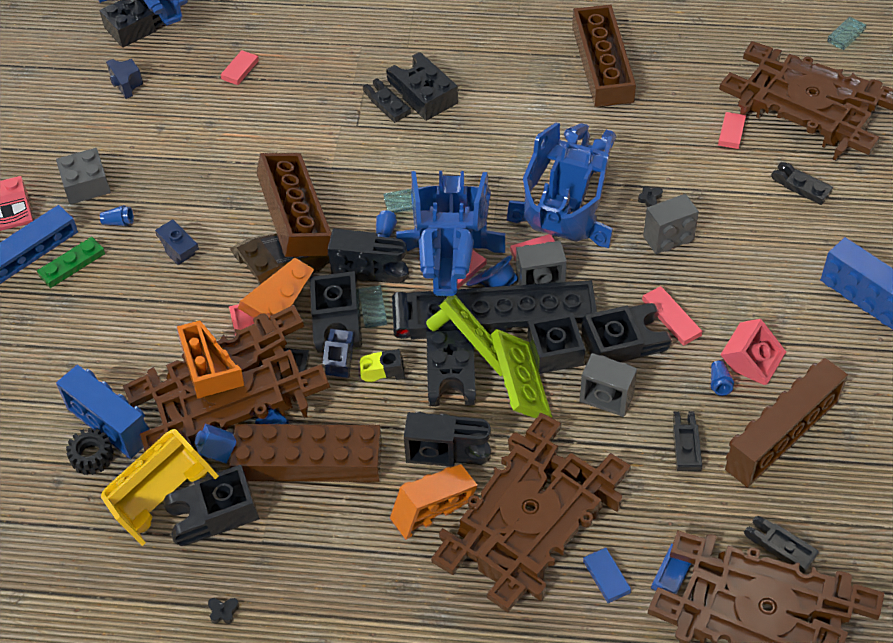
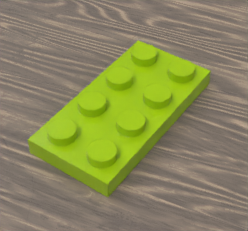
[491,329,552,419]

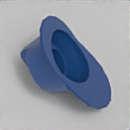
[466,255,517,287]

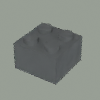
[56,148,111,204]
[643,193,699,254]
[516,241,567,285]
[579,353,637,417]

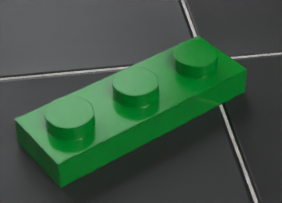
[37,237,105,289]

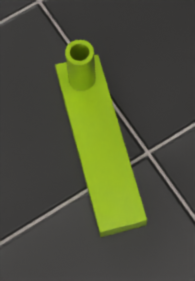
[426,295,503,377]

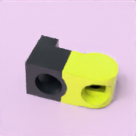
[360,349,405,382]

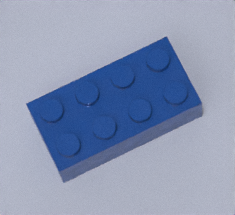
[820,237,893,330]
[56,364,150,460]

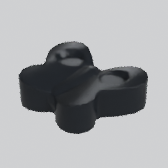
[638,186,663,207]
[208,598,239,624]

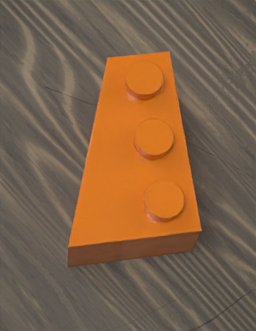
[238,258,314,320]
[177,320,244,399]
[390,464,478,540]

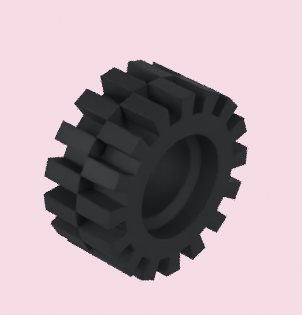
[66,428,114,475]

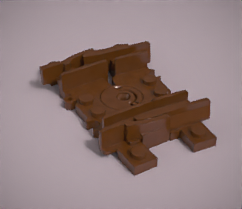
[719,41,893,161]
[123,305,330,451]
[431,412,631,613]
[647,530,885,643]

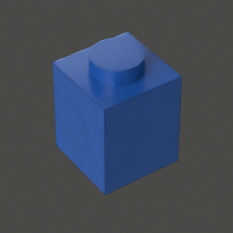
[195,424,236,464]

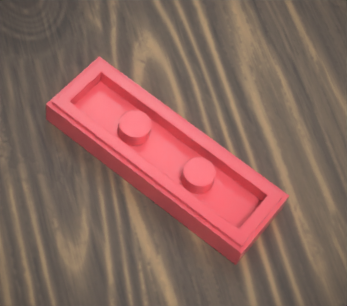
[642,286,703,346]

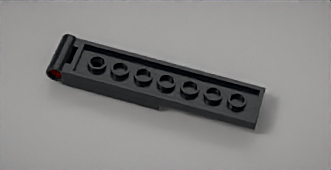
[392,280,597,340]

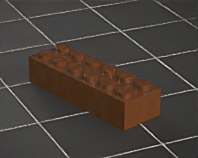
[572,4,636,107]
[256,153,331,257]
[725,358,848,488]
[229,424,382,482]

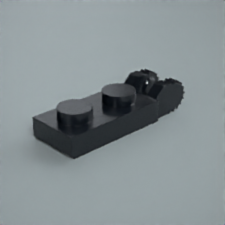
[363,78,411,123]
[771,162,833,205]
[673,411,702,471]
[744,516,819,574]

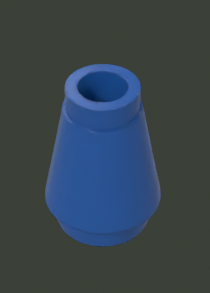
[100,205,134,226]
[376,210,397,238]
[711,360,734,396]

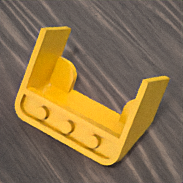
[101,429,219,546]

